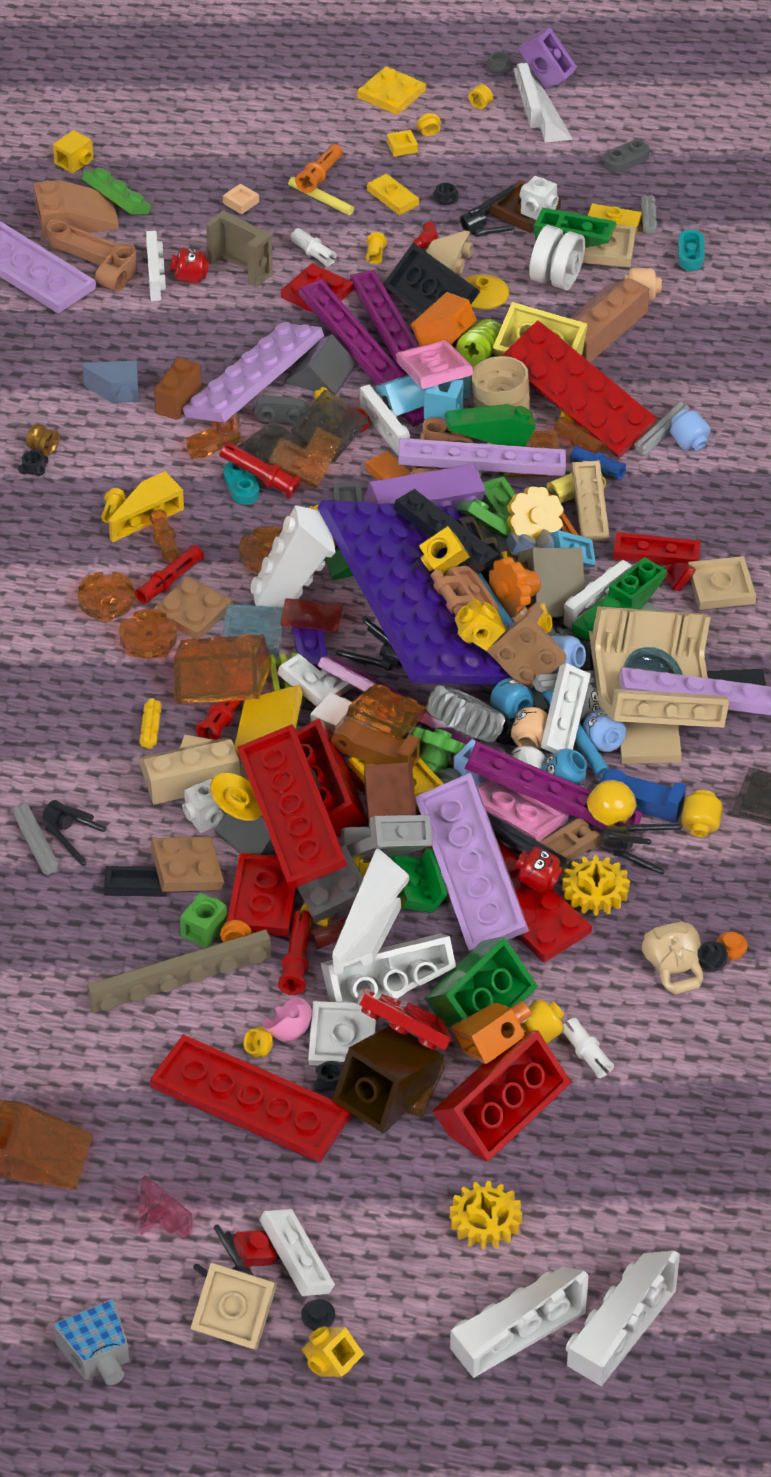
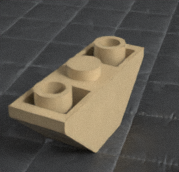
[426,231,473,274]

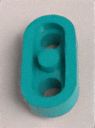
[678,229,705,271]
[223,462,259,505]

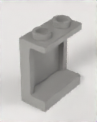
[341,815,433,859]

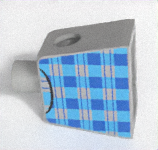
[53,1298,129,1385]

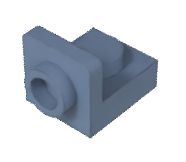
[506,529,554,556]

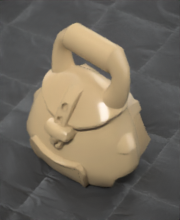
[642,921,703,995]

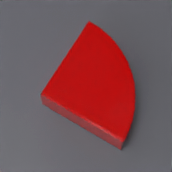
[664,563,696,591]

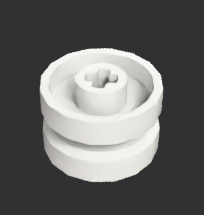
[529,225,585,291]

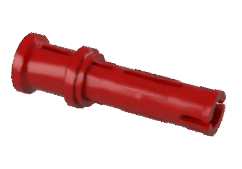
[219,441,302,499]
[196,670,256,740]
[278,910,313,995]

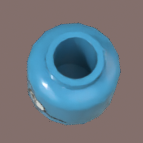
[490,678,534,719]
[542,748,587,785]

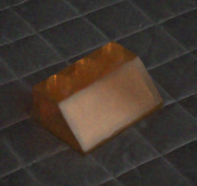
[174,634,272,704]

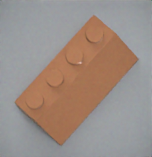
[570,278,649,362]

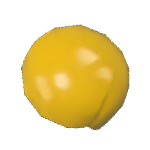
[586,780,637,826]

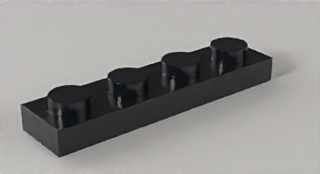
[394,489,499,574]

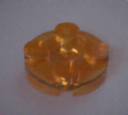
[239,526,282,573]
[78,572,135,623]
[119,609,177,658]

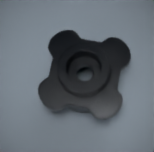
[18,450,49,476]
[314,1061,343,1091]

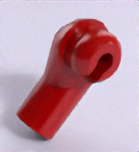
[413,222,439,250]

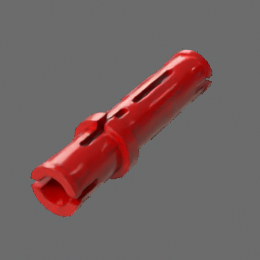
[135,544,204,605]

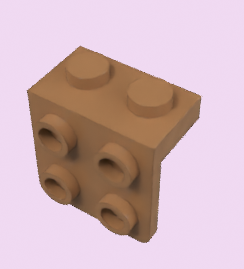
[487,603,567,689]

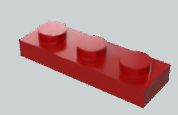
[613,532,701,565]

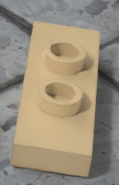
[571,460,610,542]

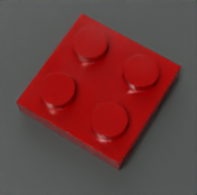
[281,263,354,314]

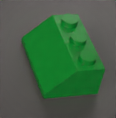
[424,936,538,1028]

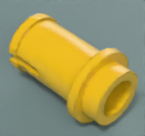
[366,232,387,264]
[101,488,127,523]

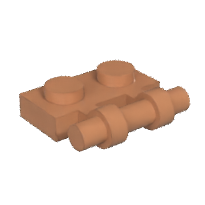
[430,566,500,616]

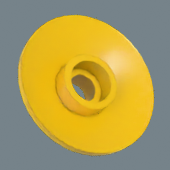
[465,274,509,310]
[210,773,262,821]

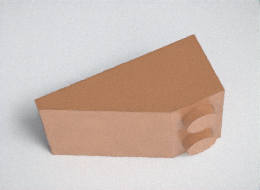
[34,180,119,239]

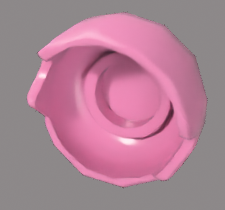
[263,996,312,1042]

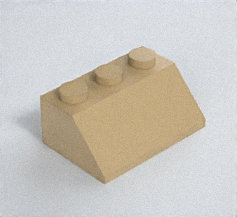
[138,738,240,805]

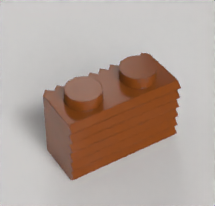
[154,357,202,420]

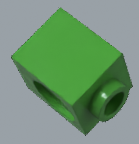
[180,893,227,948]

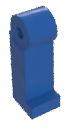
[599,769,687,823]

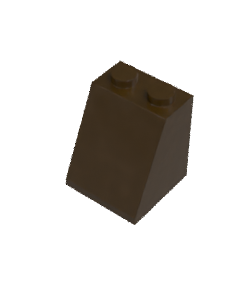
[332,1026,445,1133]

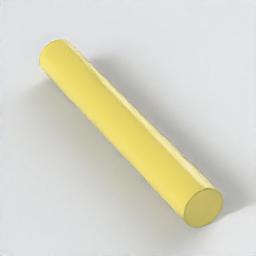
[288,176,354,216]

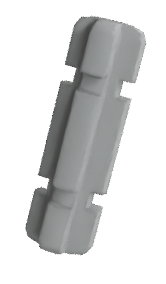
[641,195,657,235]

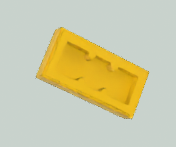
[367,173,419,215]
[587,203,642,233]

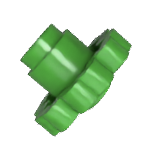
[410,727,466,774]

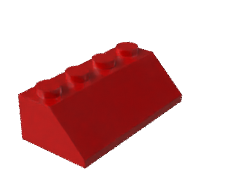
[296,718,368,837]
[432,1030,572,1162]

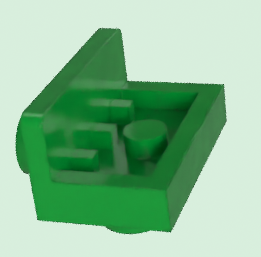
[390,848,447,913]

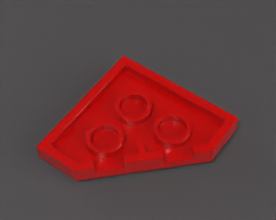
[357,988,451,1050]

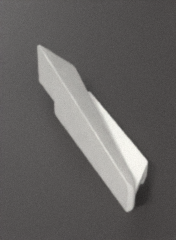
[513,63,572,142]
[332,849,409,975]

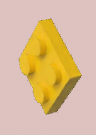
[357,66,426,115]

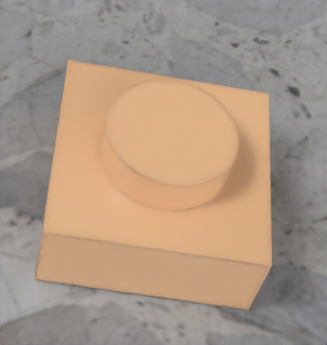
[223,184,259,214]

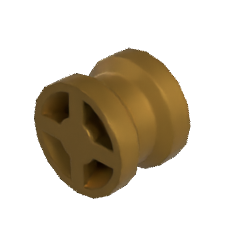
[26,423,60,456]

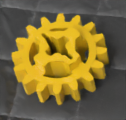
[562,855,630,916]
[450,1181,522,1250]

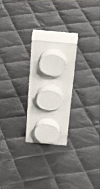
[146,231,166,301]
[360,385,410,455]
[564,560,632,629]
[540,663,591,753]
[259,1209,335,1296]

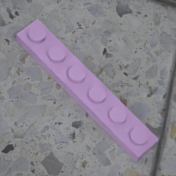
[398,438,566,476]
[618,667,771,715]

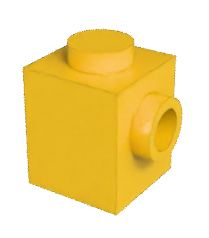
[53,130,93,174]

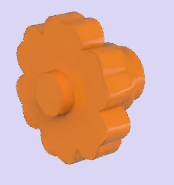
[489,557,541,617]

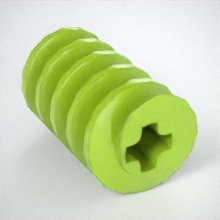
[456,319,502,366]

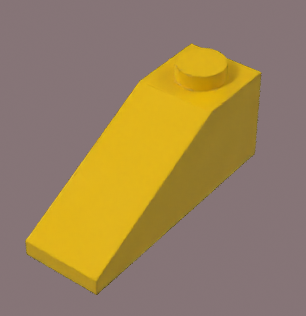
[108,471,184,542]

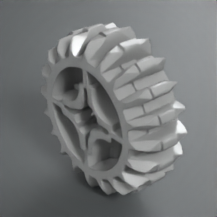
[426,685,505,742]

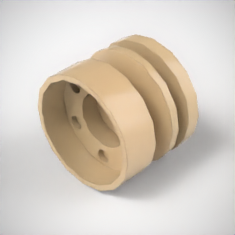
[472,356,530,410]

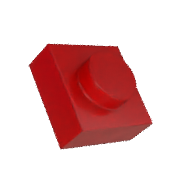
[233,1230,277,1267]

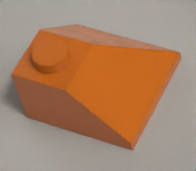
[411,292,477,347]

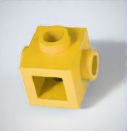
[454,598,506,651]
[301,1326,364,1378]

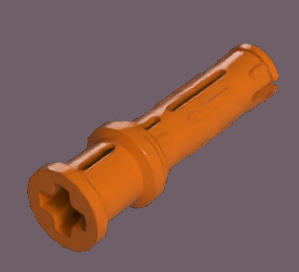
[295,144,343,193]

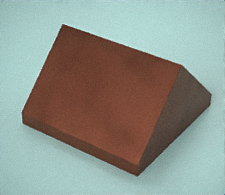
[364,762,416,827]

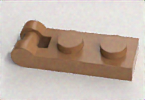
[519,818,603,862]

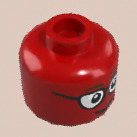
[170,248,209,284]
[515,847,563,893]

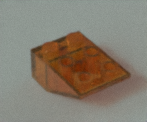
[0,1099,93,1190]

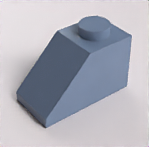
[83,360,139,403]

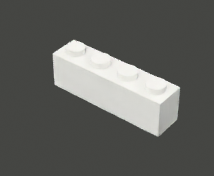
[250,505,336,612]
[321,933,456,1003]
[566,1251,680,1387]
[450,1266,589,1378]

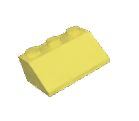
[493,302,587,357]

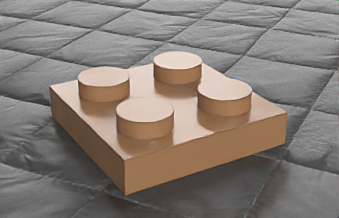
[152,577,233,640]
[150,837,224,892]

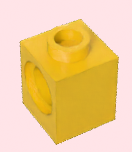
[419,526,470,575]

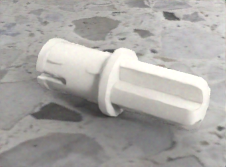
[290,228,337,267]

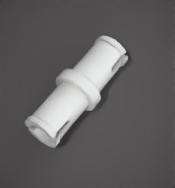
[562,1018,614,1078]

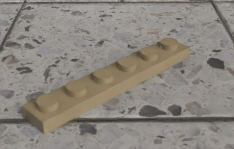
[87,930,271,1013]

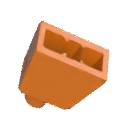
[450,1001,532,1064]

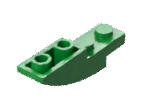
[571,557,667,640]

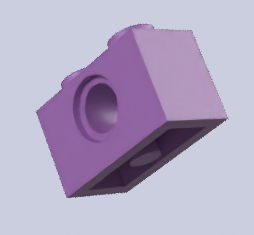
[518,27,577,89]

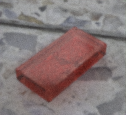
[281,598,343,632]

